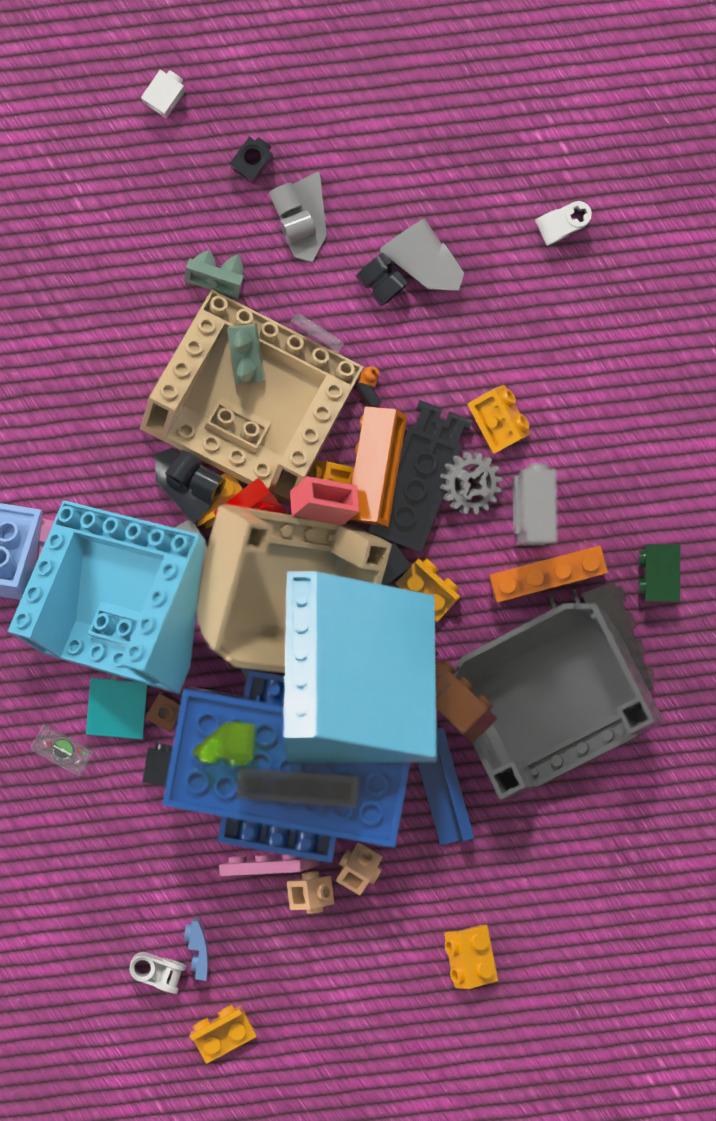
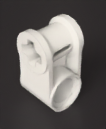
[535,201,592,246]
[129,952,187,994]

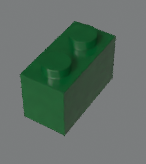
[638,544,680,602]

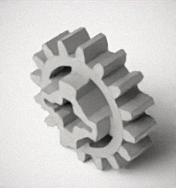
[440,452,502,514]

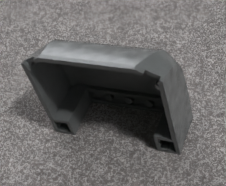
[454,603,664,800]

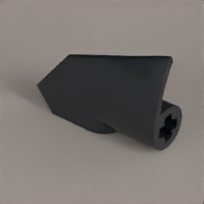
[155,448,226,524]

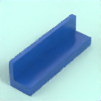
[417,726,474,845]

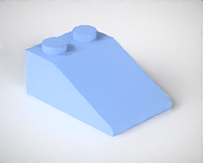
[0,503,43,600]

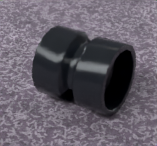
[356,253,409,307]

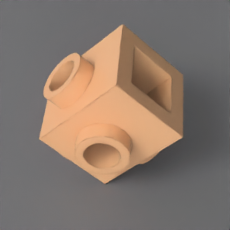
[336,842,382,895]
[287,871,334,914]

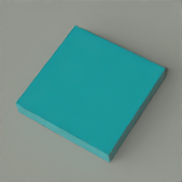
[86,677,148,739]

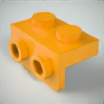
[444,925,498,989]

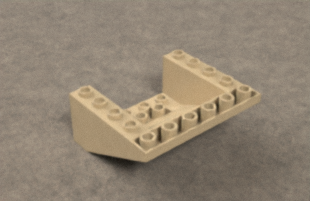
[140,289,363,506]

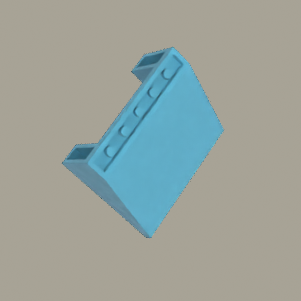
[8,500,205,694]
[285,572,436,763]

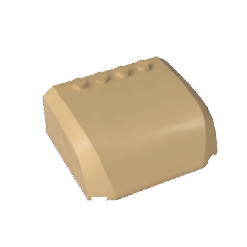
[197,505,392,673]

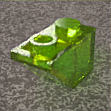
[193,721,256,765]

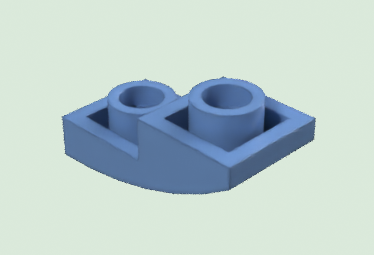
[184,918,209,981]

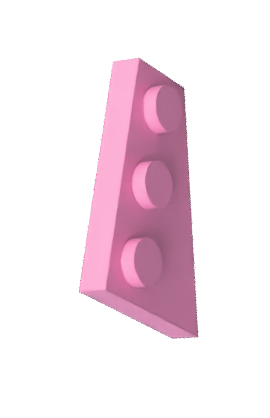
[219,854,320,876]

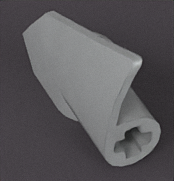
[269,172,327,262]
[380,219,464,291]

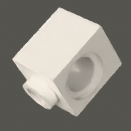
[141,70,185,118]

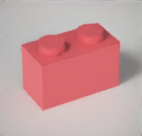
[290,476,359,526]

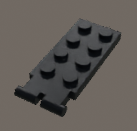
[369,400,473,553]

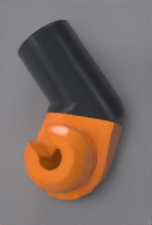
[357,366,382,407]

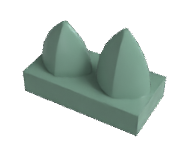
[184,250,244,299]
[227,323,265,384]

